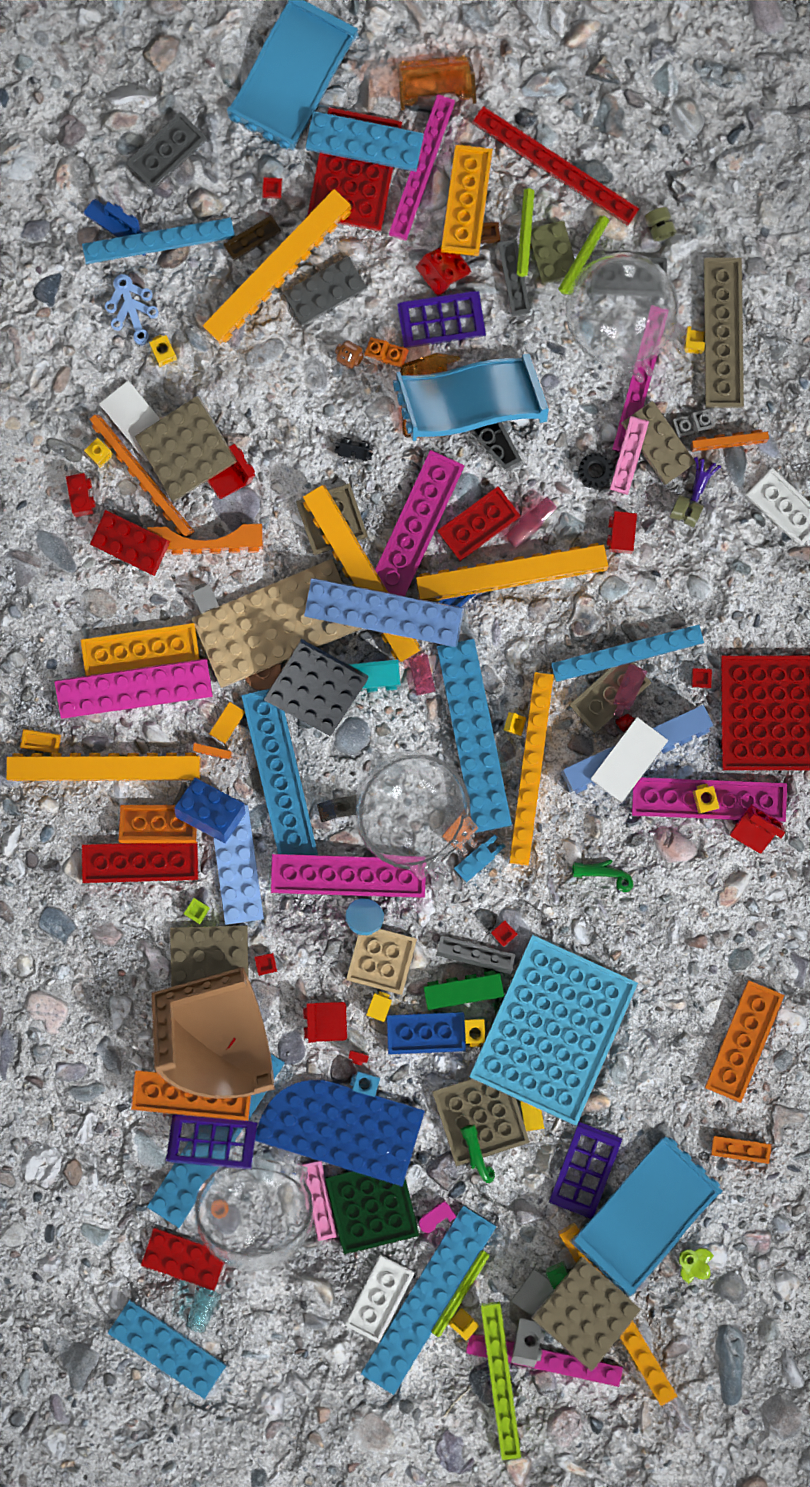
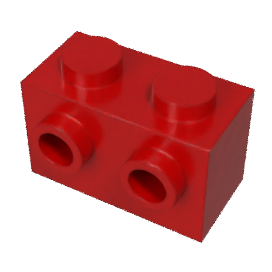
[66,473,96,517]
[606,511,637,554]

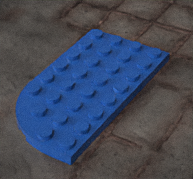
[255,1080,425,1187]

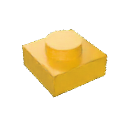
[504,712,526,736]

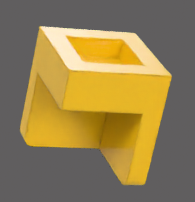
[683,326,705,354]
[449,1308,479,1341]

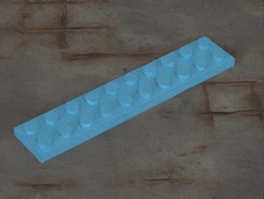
[437,639,512,833]
[241,689,318,856]
[147,1053,285,1228]
[361,1205,497,1395]

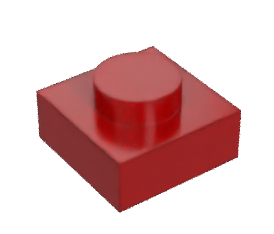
[262,177,283,199]
[691,668,712,689]
[491,920,518,947]
[254,953,278,976]
[348,1050,369,1066]

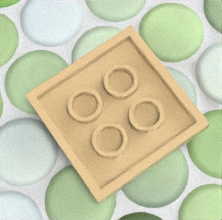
[346,929,417,995]

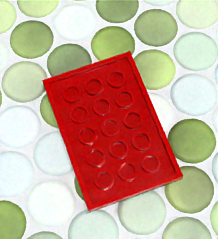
[307,108,403,232]

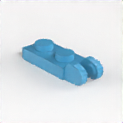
[454,834,506,883]

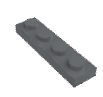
[498,239,531,317]
[436,936,516,974]

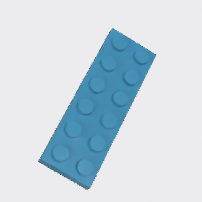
[306,111,424,172]
[107,1299,227,1400]

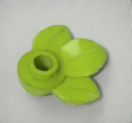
[679,1248,714,1284]

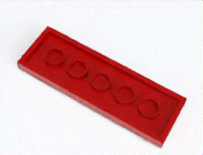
[82,841,199,883]

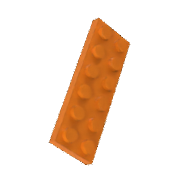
[704,980,784,1103]
[131,1070,251,1121]

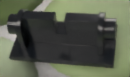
[334,437,375,461]

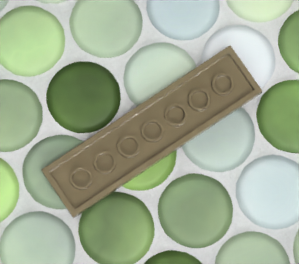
[703,258,744,408]

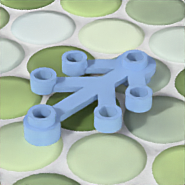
[105,274,159,345]

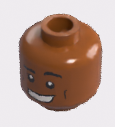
[335,340,364,369]

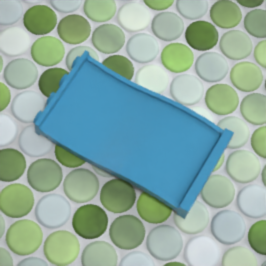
[227,0,358,151]
[393,354,549,441]
[570,1137,723,1297]

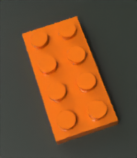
[119,805,197,843]

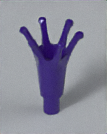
[690,457,721,502]

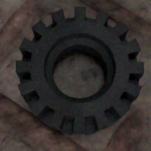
[578,452,613,489]

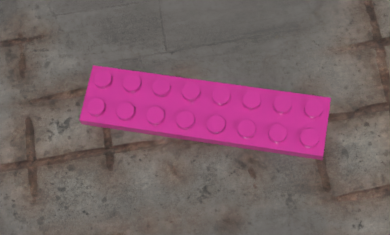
[375,450,465,596]
[54,658,213,719]
[632,777,787,822]
[270,854,426,898]

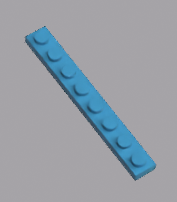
[82,218,235,264]
[551,625,704,682]

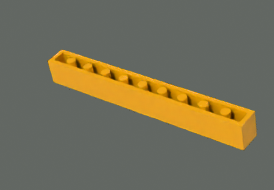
[202,189,351,344]
[303,485,422,662]
[416,543,609,601]
[509,672,554,866]
[6,753,201,781]
[558,1222,678,1406]

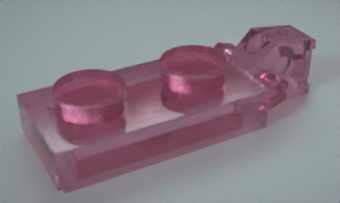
[614,664,647,718]

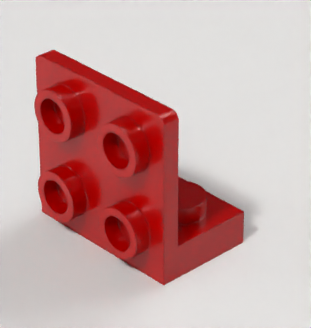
[730,805,786,854]

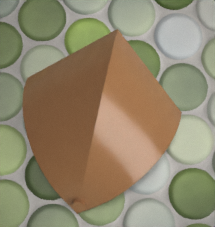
[151,967,275,1098]

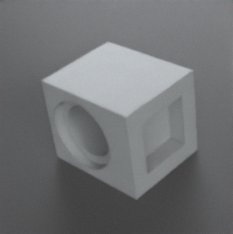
[192,584,219,614]

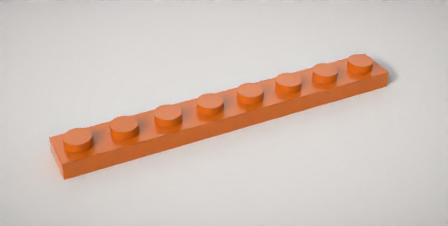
[90,414,195,537]

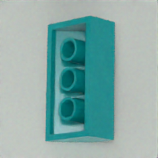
[348,660,401,693]

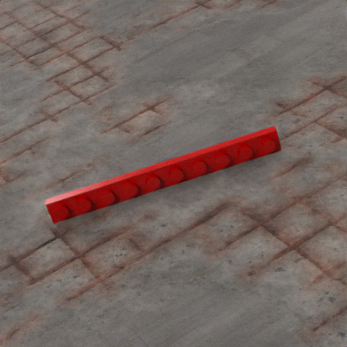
[472,106,639,226]

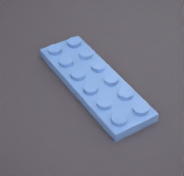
[214,805,264,925]

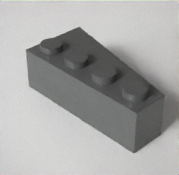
[469,422,523,472]

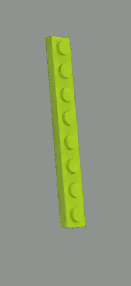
[481,1302,521,1460]

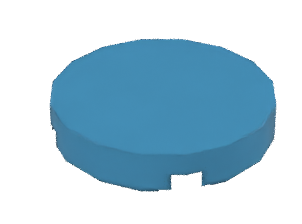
[345,899,384,936]

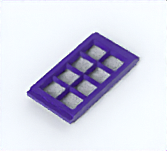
[397,291,486,348]
[166,1115,257,1169]
[549,1122,622,1219]

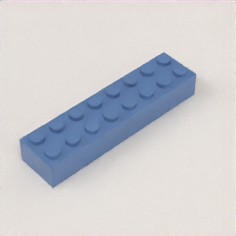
[304,578,465,647]
[561,705,713,794]

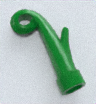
[572,859,634,892]
[460,1124,495,1184]

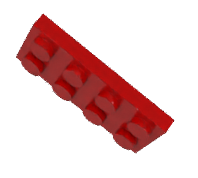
[437,486,521,562]
[90,510,171,576]
[141,1227,227,1291]

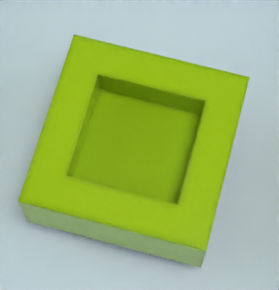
[184,898,210,924]

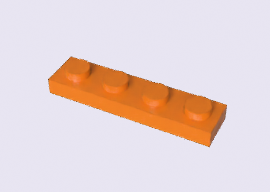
[690,430,769,452]

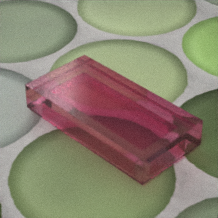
[409,654,436,696]

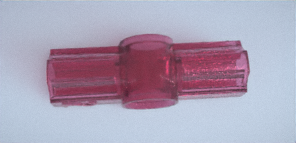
[505,497,558,547]

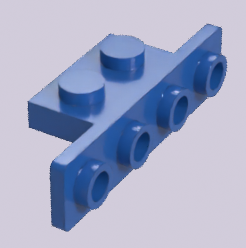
[84,199,146,256]

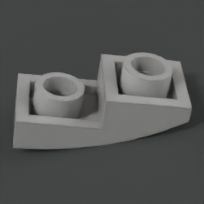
[670,409,715,438]

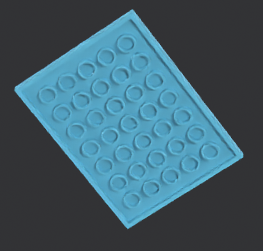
[469,935,638,1126]

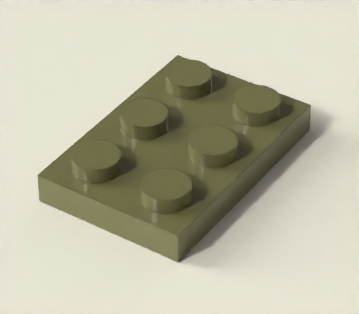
[530,220,575,285]

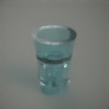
[187,1287,221,1333]

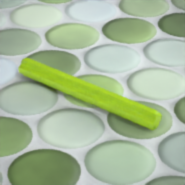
[517,188,535,277]
[558,215,609,295]
[431,1250,489,1337]

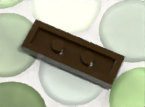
[223,215,282,262]

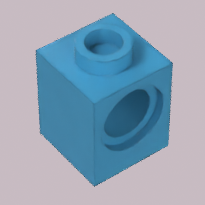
[350,1071,380,1097]

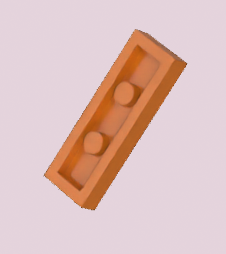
[710,1136,772,1164]

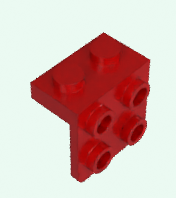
[415,246,471,297]
[207,443,255,499]
[303,1002,347,1043]

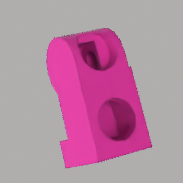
[419,1199,456,1233]

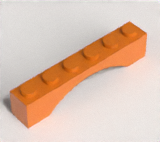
[147,524,263,555]

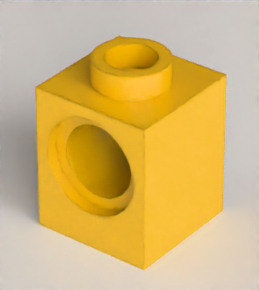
[149,335,177,367]
[84,437,113,468]
[693,783,719,814]
[366,991,392,1022]
[465,1019,485,1047]

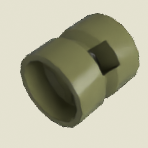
[645,207,677,242]
[670,495,704,528]

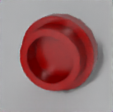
[615,714,636,733]

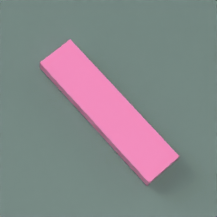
[610,416,649,495]
[302,1160,337,1241]

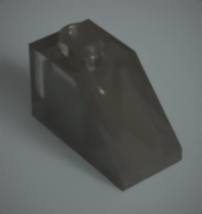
[317,794,364,823]

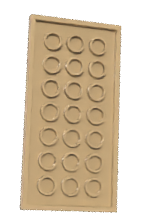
[192,559,362,688]

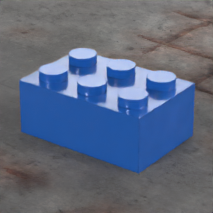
[174,778,246,844]

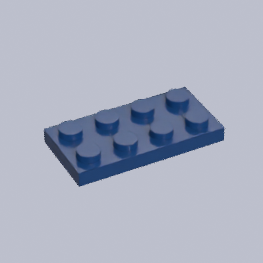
[387,1012,466,1055]

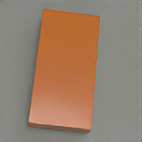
[193,743,233,760]

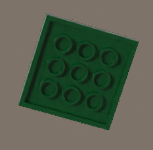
[325,1171,420,1255]

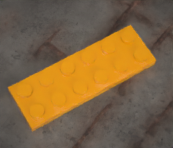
[441,145,493,256]
[81,623,200,676]

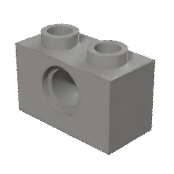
[511,1319,545,1367]

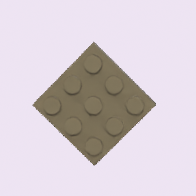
[296,483,368,556]

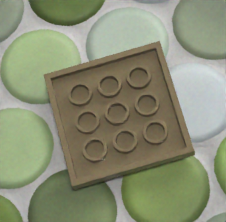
[135,396,237,502]
[170,926,249,987]
[432,1079,530,1166]
[532,1257,642,1371]

